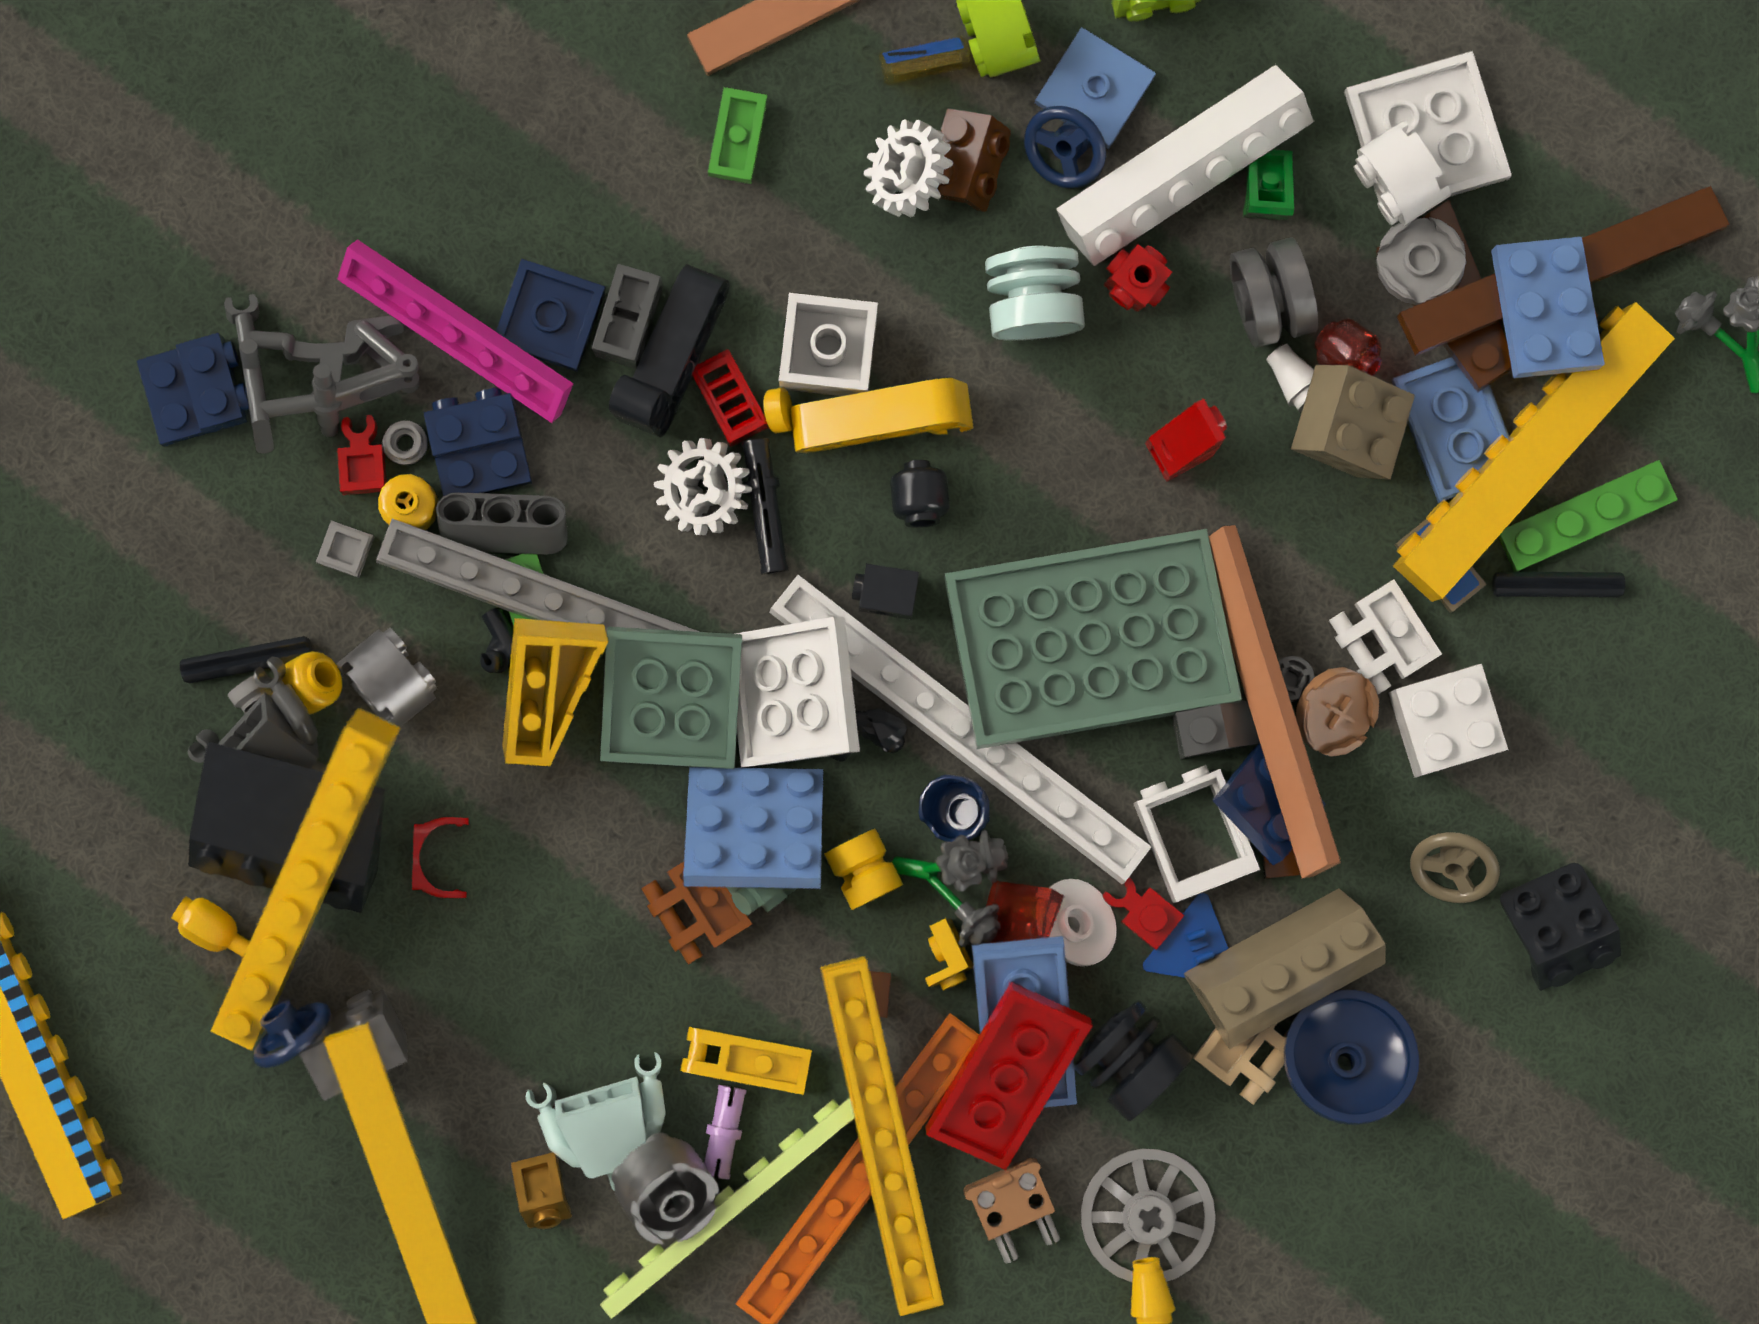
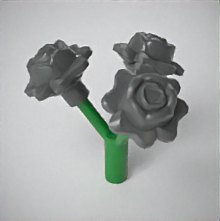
[1675,276,1759,393]
[892,830,1008,947]

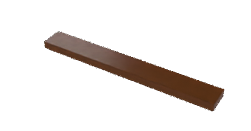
[1397,186,1730,356]

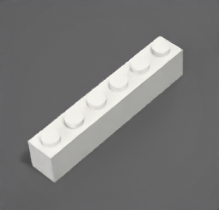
[1056,65,1314,266]

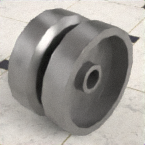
[1230,237,1318,348]

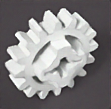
[864,119,953,217]
[654,438,752,535]

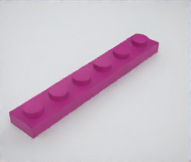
[337,239,573,423]

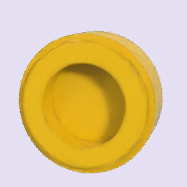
[764,387,793,433]

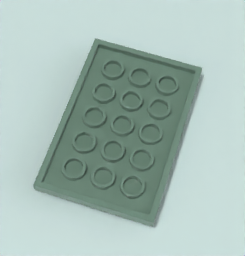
[944,529,1242,749]

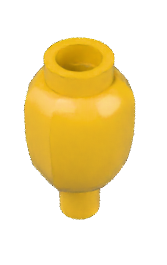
[171,896,250,958]

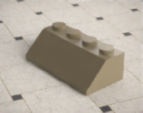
[1184,888,1386,1049]

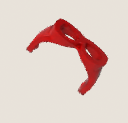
[412,817,469,898]

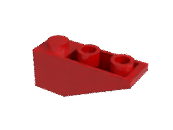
[1145,398,1227,482]

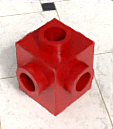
[1103,244,1172,312]

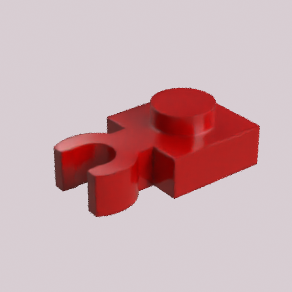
[337,415,387,495]
[1102,877,1185,950]

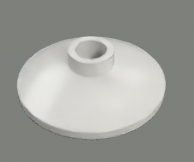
[1038,879,1116,966]

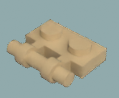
[1193,1024,1289,1105]

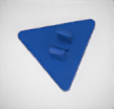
[1143,893,1229,978]

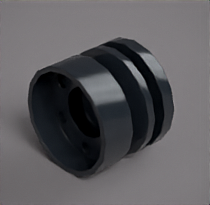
[1073,1000,1194,1122]

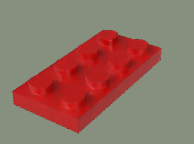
[925,982,1092,1170]

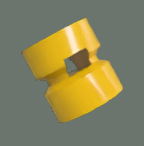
[824,829,903,910]

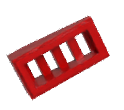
[692,349,769,448]

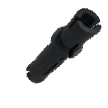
[742,438,789,574]

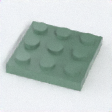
[600,627,742,769]

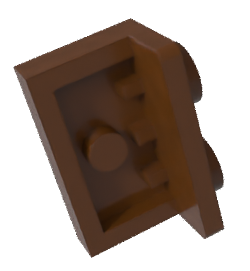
[937,109,1011,212]

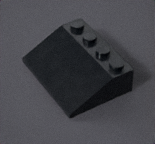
[188,742,386,913]

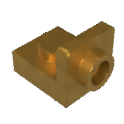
[511,1152,572,1229]

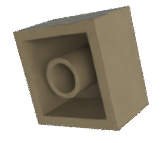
[1291,365,1415,480]

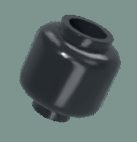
[890,460,950,528]

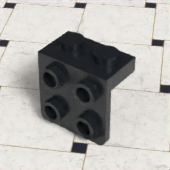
[1500,863,1621,991]

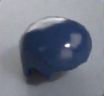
[919,775,990,842]

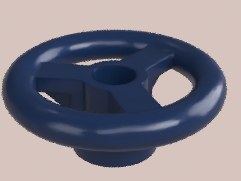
[1024,106,1106,188]
[254,1001,331,1068]

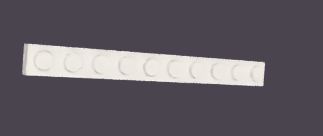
[769,575,1151,884]

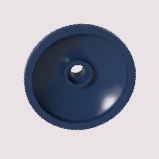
[1284,990,1419,1125]

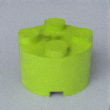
[956,0,1041,78]

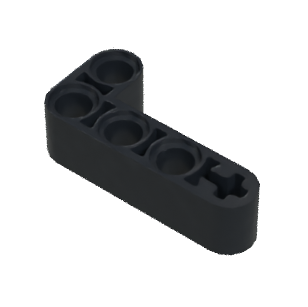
[609,264,729,438]

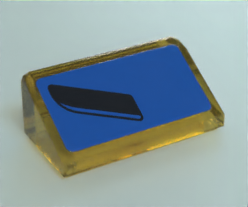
[878,36,971,85]

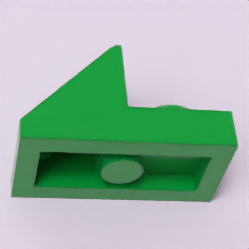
[1243,149,1294,220]

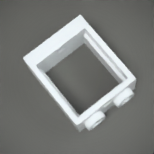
[1133,765,1260,903]

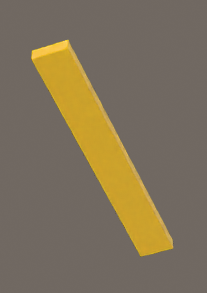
[820,956,944,1316]
[324,1022,478,1324]

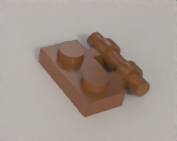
[641,862,753,965]

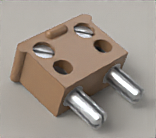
[963,1157,1060,1263]

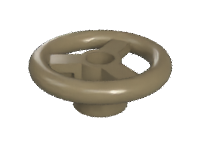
[1410,832,1500,903]

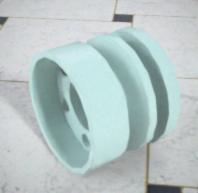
[985,246,1085,340]

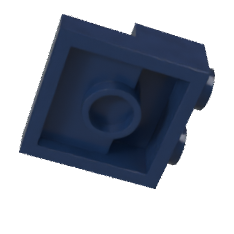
[136,333,249,446]
[423,388,532,496]

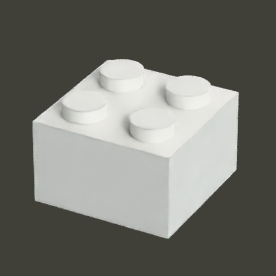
[779,293,878,396]
[1388,664,1508,778]

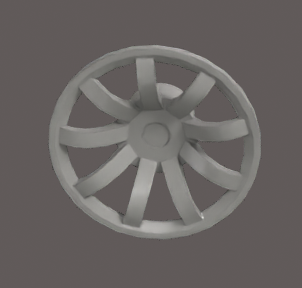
[1081,1148,1216,1282]

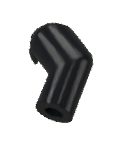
[480,607,513,673]

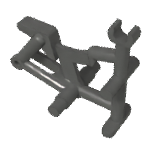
[224,294,420,454]

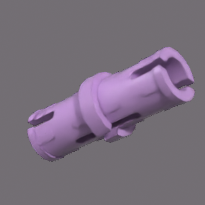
[704,1085,747,1179]

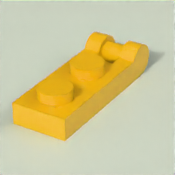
[680,1027,812,1095]

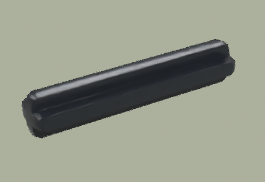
[1492,572,1625,597]
[180,636,312,683]

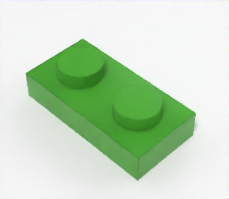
[708,87,768,184]

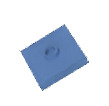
[1035,27,1156,149]

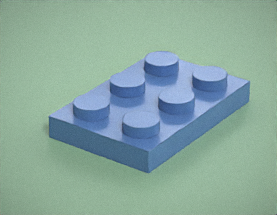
[1491,237,1605,378]

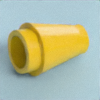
[1131,1257,1176,1324]

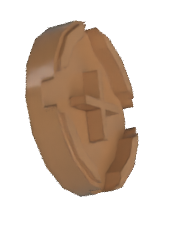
[1296,667,1379,757]

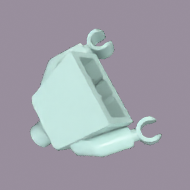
[526,1052,666,1191]

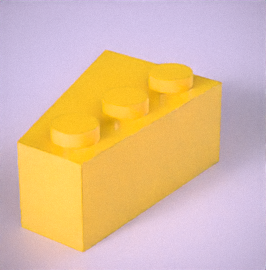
[502,618,609,766]

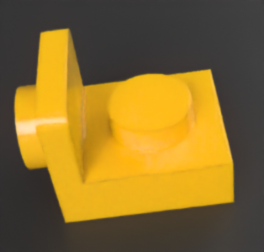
[925,918,974,991]

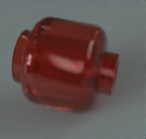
[1315,318,1382,376]

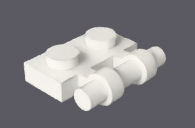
[1329,579,1442,695]

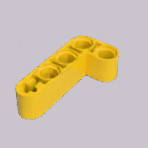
[790,378,974,453]

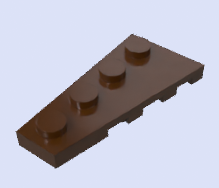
[1376,200,1512,392]

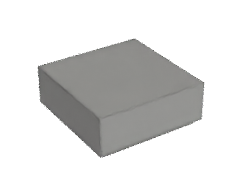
[316,521,374,578]

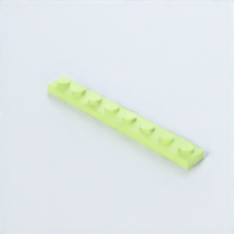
[600,1097,854,1319]

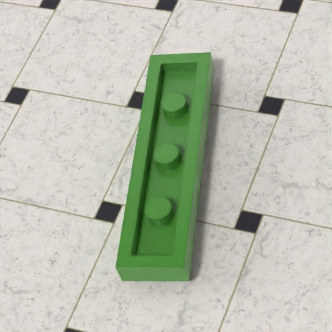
[1498,460,1678,572]

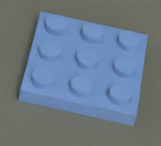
[683,767,823,889]

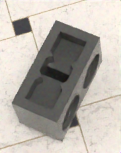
[592,264,663,369]

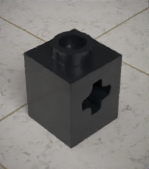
[852,563,919,620]

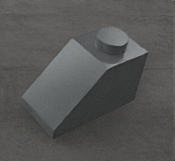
[1172,700,1260,760]

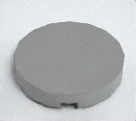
[1376,217,1466,305]

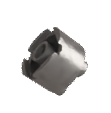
[336,628,438,727]
[611,1133,719,1244]

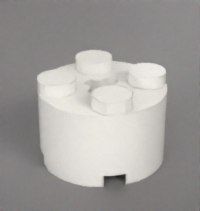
[1353,121,1451,226]

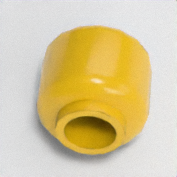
[378,474,438,530]
[282,651,343,715]

